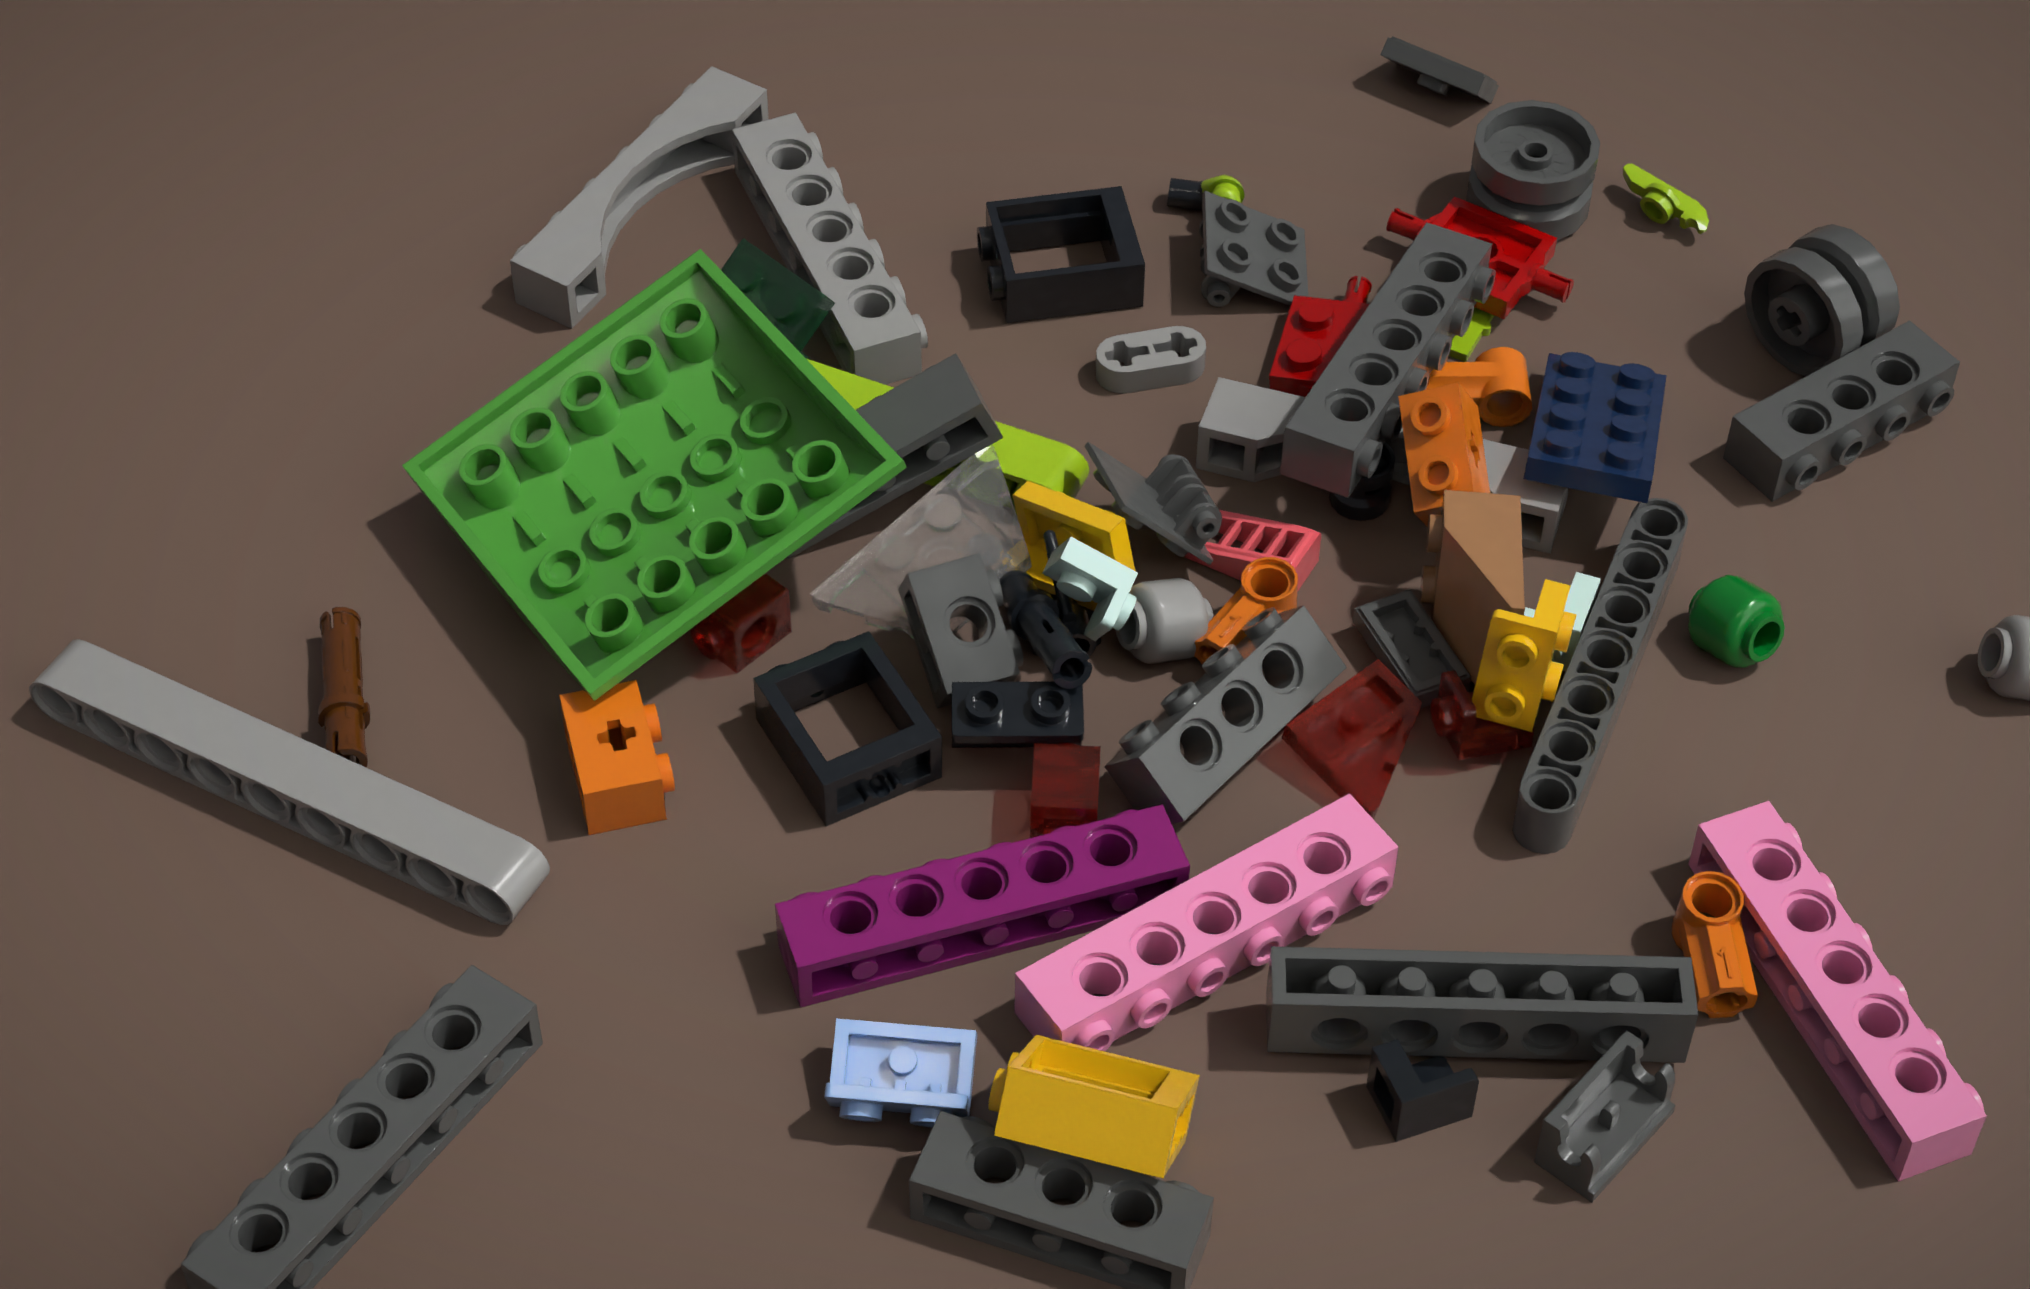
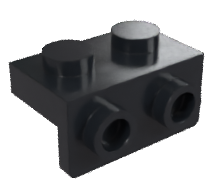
[952,681,1084,748]

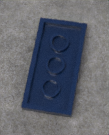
[1523,352,1667,503]

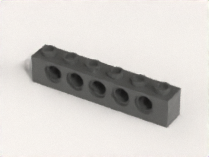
[1280,222,1496,498]
[1266,946,1698,1063]
[181,965,543,1289]

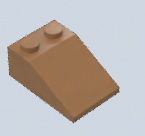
[1420,490,1525,684]

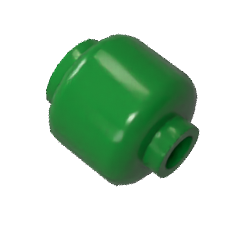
[1688,575,1785,668]

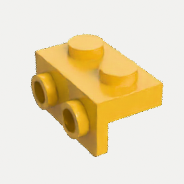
[1002,481,1136,611]
[1469,579,1577,732]

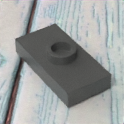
[1380,36,1499,103]
[1353,589,1471,711]

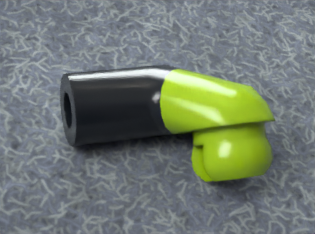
[1167,175,1245,211]

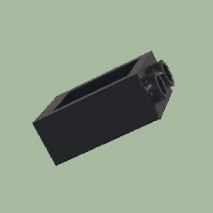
[977,186,1145,323]
[753,631,942,827]

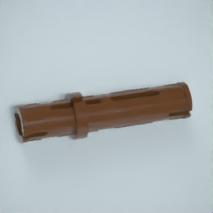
[318,607,370,767]

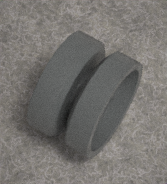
[1466,100,1600,241]
[1744,224,1900,376]

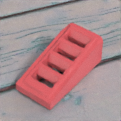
[1185,510,1322,592]

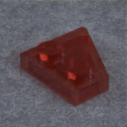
[1281,659,1422,819]

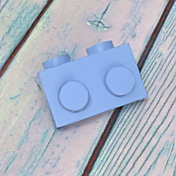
[824,1018,977,1127]

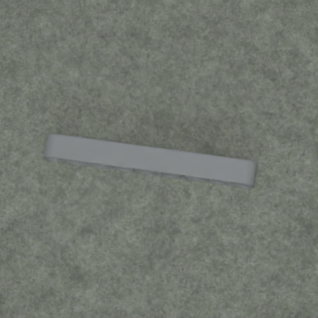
[29,639,550,925]

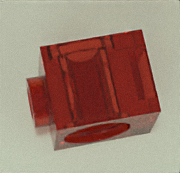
[691,573,792,674]
[1030,743,1101,838]

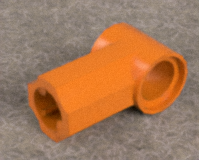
[1426,347,1532,427]
[1194,557,1298,665]
[1672,871,1758,1018]

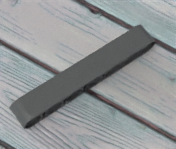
[1512,498,1688,854]

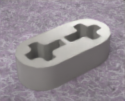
[1095,326,1206,393]

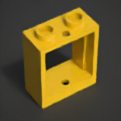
[988,1034,1200,1178]

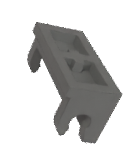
[1534,1030,1675,1202]

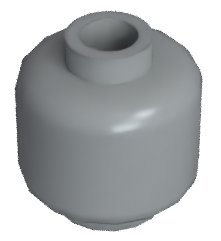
[1115,578,1214,664]
[1978,615,2030,701]

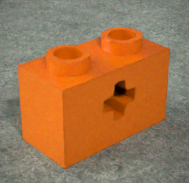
[1398,382,1490,527]
[559,680,675,835]

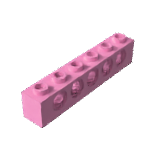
[1015,793,1398,1051]
[1688,801,1987,1182]

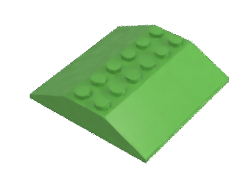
[402,249,907,701]

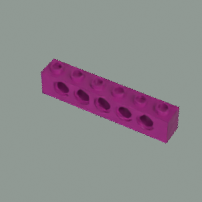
[775,804,1190,1008]

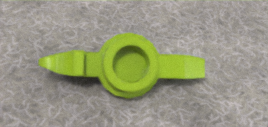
[1623,163,1709,234]

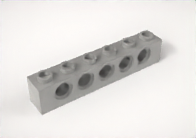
[732,112,928,385]

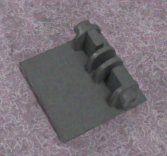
[1199,191,1308,307]
[1084,442,1222,565]

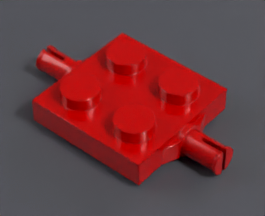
[1386,196,1574,319]
[1269,276,1372,397]

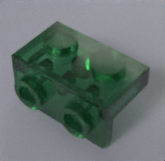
[721,238,835,361]

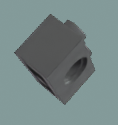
[898,553,1023,709]

